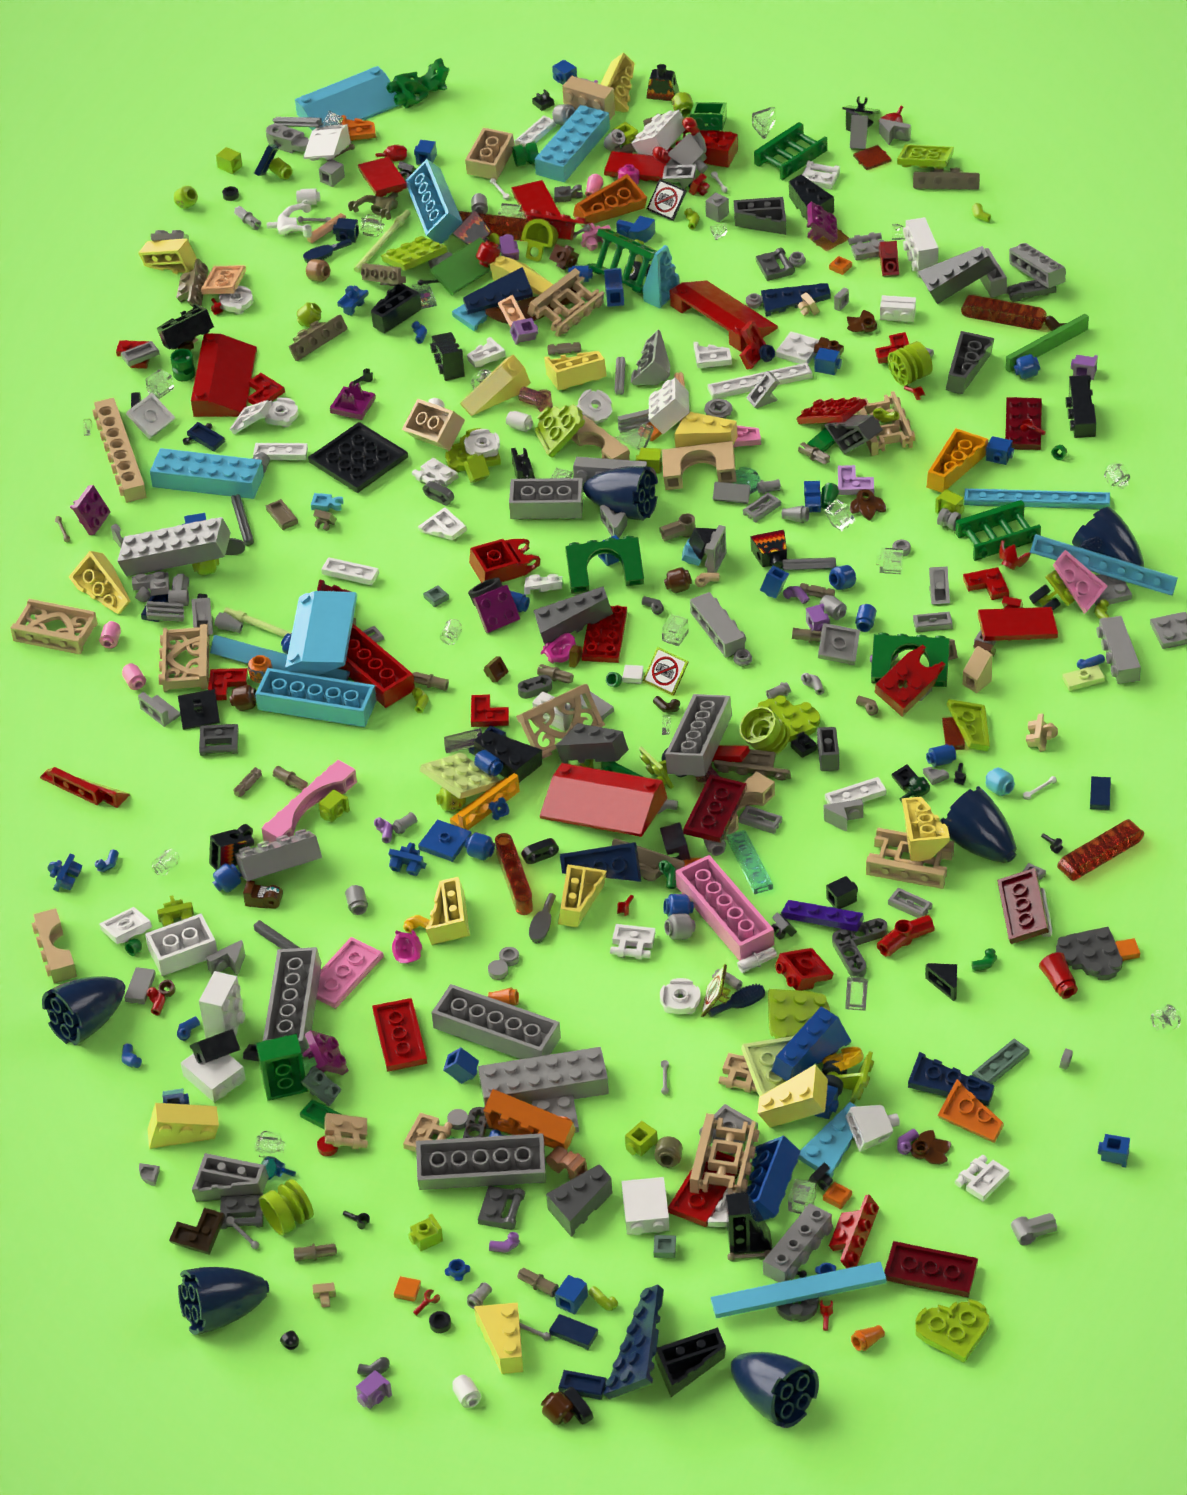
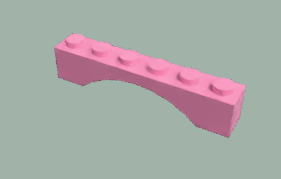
[261,760,357,843]

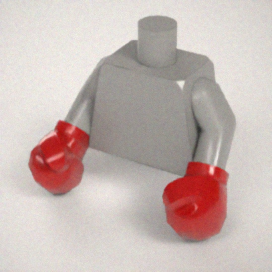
[652,117,708,173]

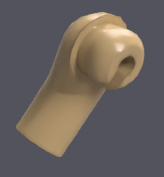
[695,573,720,587]

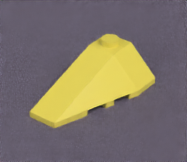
[490,255,553,295]
[459,355,531,416]
[69,551,131,614]
[902,797,950,861]

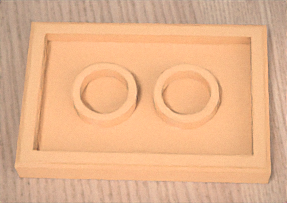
[201,265,246,295]

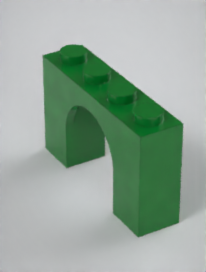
[565,536,644,593]
[871,632,950,687]

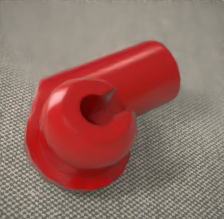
[147,987,166,1016]

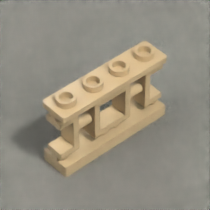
[527,268,605,337]
[854,391,915,456]
[866,828,954,889]
[690,1113,760,1194]

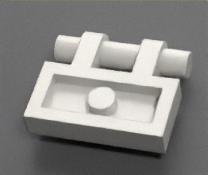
[412,458,459,487]
[610,924,656,960]
[955,1155,1010,1202]

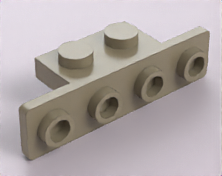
[913,167,980,190]
[176,258,208,306]
[361,263,406,286]
[289,314,348,361]
[713,749,791,781]
[612,838,685,881]

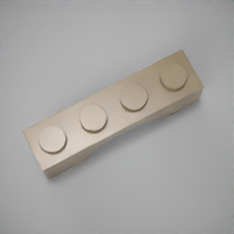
[571,415,630,460]
[723,771,775,840]
[31,908,77,983]

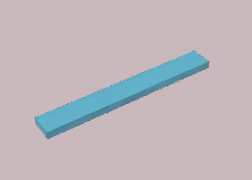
[964,488,1110,509]
[1030,534,1178,596]
[210,635,350,681]
[711,1261,886,1319]

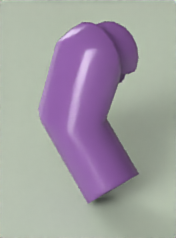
[783,586,810,604]
[374,817,393,843]
[897,1128,919,1155]
[489,1232,520,1253]

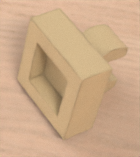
[797,292,820,316]
[312,1282,336,1308]

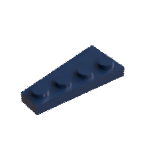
[463,267,533,314]
[761,283,831,317]
[559,842,642,882]
[908,1051,995,1107]

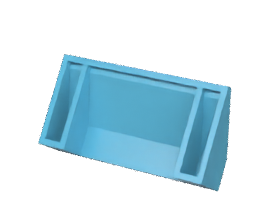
[295,66,403,131]
[285,591,358,676]

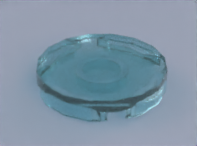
[732,467,761,494]

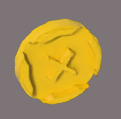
[823,1046,864,1071]

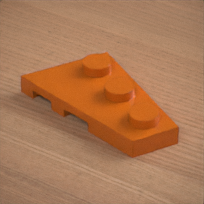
[938,1080,1004,1143]

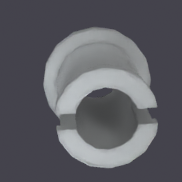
[757,479,781,494]
[765,682,791,699]
[392,812,418,834]
[467,1282,492,1309]

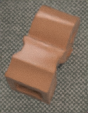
[545,1146,588,1180]

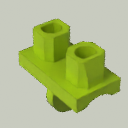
[157,895,194,927]

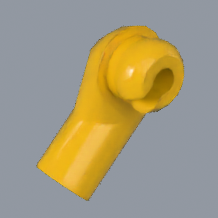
[403,915,430,933]

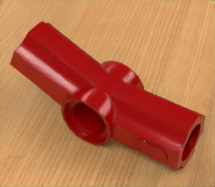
[877,915,935,957]

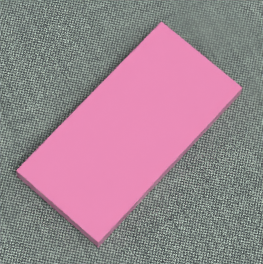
[317,937,384,1009]

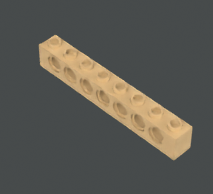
[92,397,147,503]

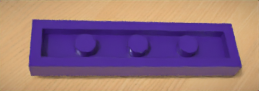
[781,900,864,932]

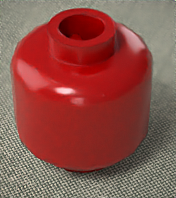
[476,241,501,267]

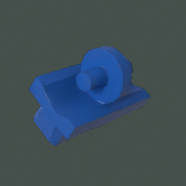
[337,285,369,316]
[388,842,427,876]
[47,853,83,892]

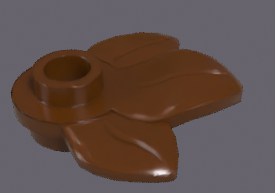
[847,310,877,333]
[850,489,886,521]
[910,1130,951,1164]

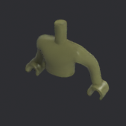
[348,192,398,220]

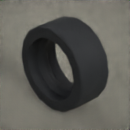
[468,578,503,606]

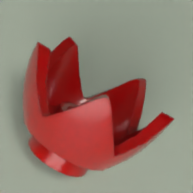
[999,540,1031,570]

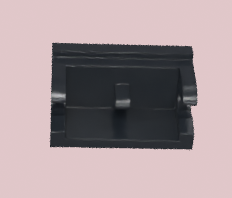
[511,448,535,479]
[660,822,691,861]
[189,1029,241,1064]

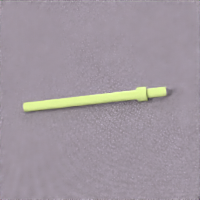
[354,209,411,273]
[223,607,292,637]

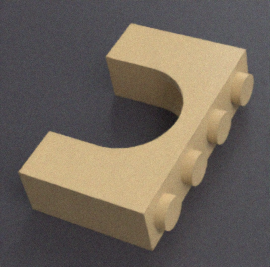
[662,441,737,491]

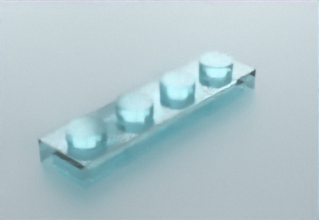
[727,830,773,895]

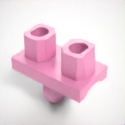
[581,223,611,251]

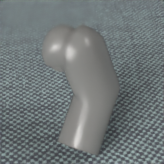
[712,969,743,990]

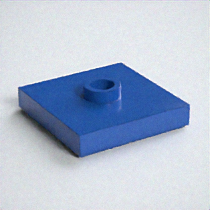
[418,819,472,862]

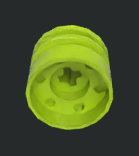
[888,341,933,386]
[739,706,790,754]
[259,1179,314,1236]

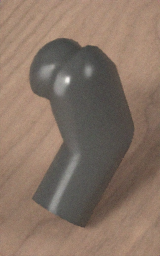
[641,596,664,615]
[357,1357,390,1376]

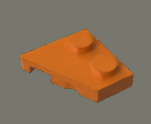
[341,115,376,141]

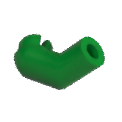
[659,860,676,889]
[971,948,997,971]

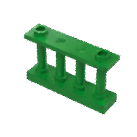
[754,122,828,180]
[587,228,657,293]
[955,500,1041,561]

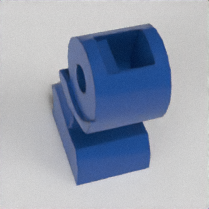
[804,481,821,513]

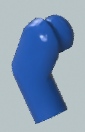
[411,321,427,344]
[177,1016,200,1041]

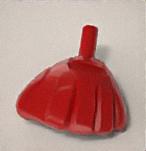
[879,105,904,123]
[375,144,407,161]

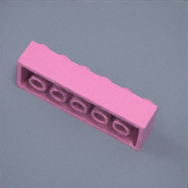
[676,855,774,961]

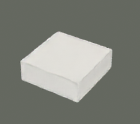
[622,665,644,684]

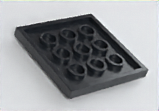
[308,422,408,493]

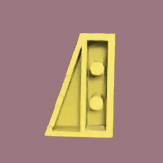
[138,239,197,274]
[544,351,607,390]
[674,412,738,448]
[558,864,607,928]
[426,877,470,945]
[757,1065,828,1128]
[147,1103,219,1149]
[474,1302,523,1374]

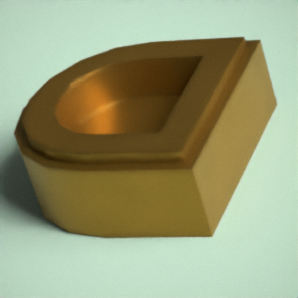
[569,645,582,668]

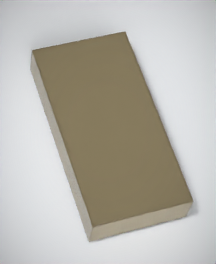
[265,499,298,530]

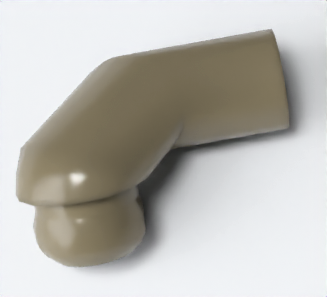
[856,695,879,716]

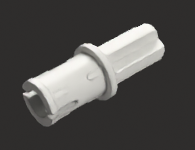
[737,947,777,974]

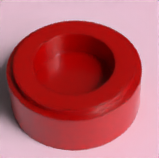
[317,1135,339,1156]

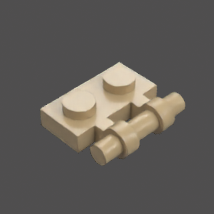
[718,1053,757,1093]
[325,1113,368,1150]
[403,1113,453,1152]

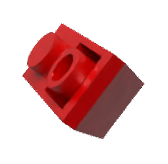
[879,241,899,276]

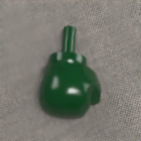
[899,776,930,803]

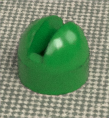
[1051,444,1067,460]
[606,672,622,687]
[124,938,142,956]

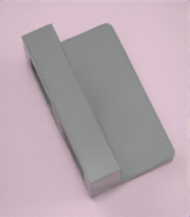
[138,692,181,727]

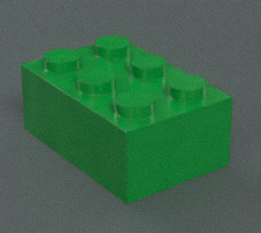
[256,1034,308,1101]

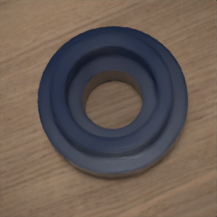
[759,345,775,362]

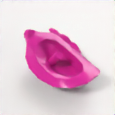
[541,633,576,664]
[392,930,422,963]

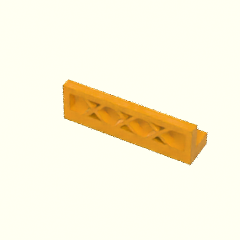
[450,773,520,830]

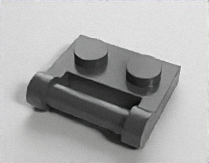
[756,247,795,281]
[199,724,239,756]
[478,1186,526,1230]
[220,1194,264,1230]

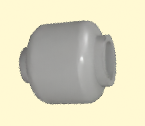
[552,104,575,125]
[664,913,696,940]

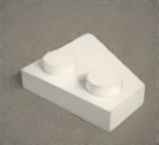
[467,337,506,368]
[230,400,272,434]
[418,507,467,540]

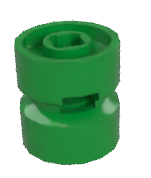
[512,142,539,167]
[170,349,195,382]

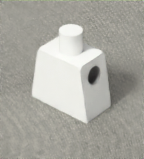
[845,1105,900,1152]

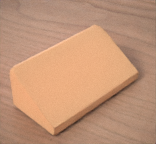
[498,295,525,328]

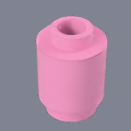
[99,621,121,648]
[122,663,146,690]

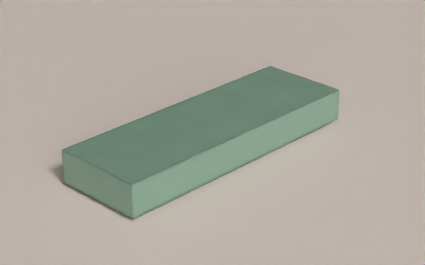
[972,1038,1030,1084]

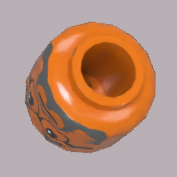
[248,655,273,683]

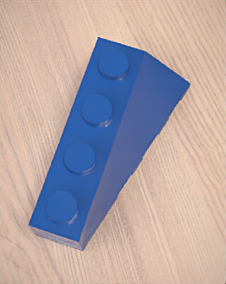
[772,1006,851,1081]
[746,1135,800,1220]

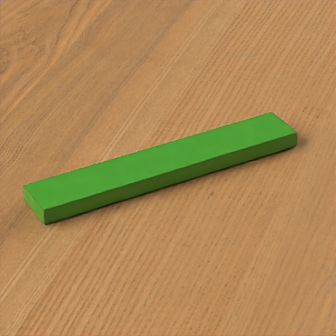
[1005,314,1089,373]

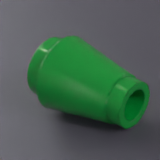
[821,483,839,510]

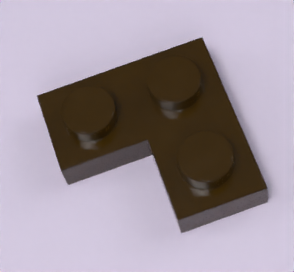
[169,1207,225,1255]

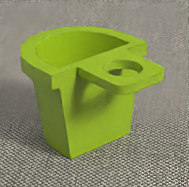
[521,219,558,262]

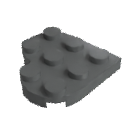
[1056,926,1123,980]

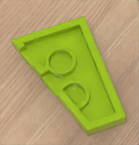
[946,699,990,751]

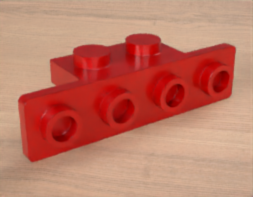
[525,210,591,241]
[829,1194,879,1269]

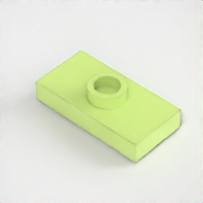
[1062,665,1105,691]

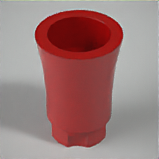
[1039,952,1078,999]

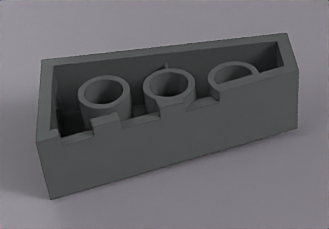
[918,245,996,304]

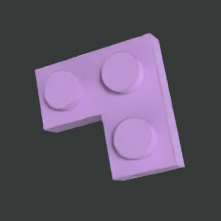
[838,465,874,495]

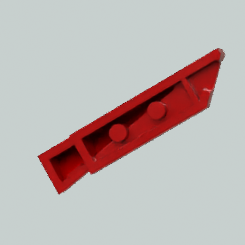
[40,767,130,808]

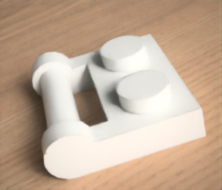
[802,161,840,190]

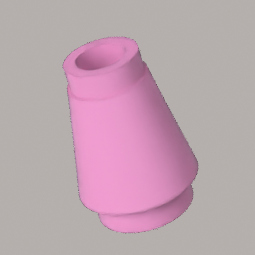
[585,174,603,197]

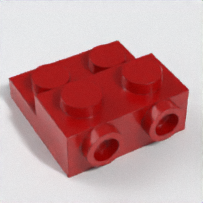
[775,948,834,991]

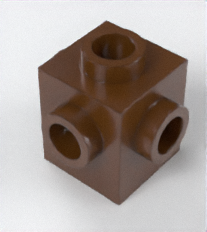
[549,244,579,270]

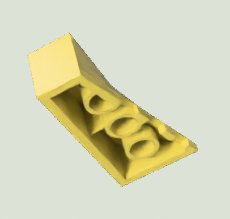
[601,52,635,113]

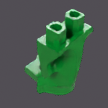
[386,58,450,109]

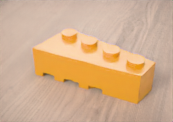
[926,428,989,493]

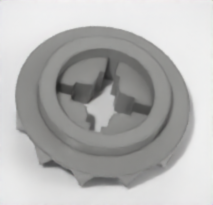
[704,399,733,419]

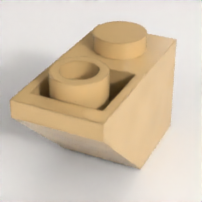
[962,646,993,693]

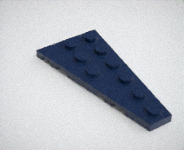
[603,1284,664,1399]

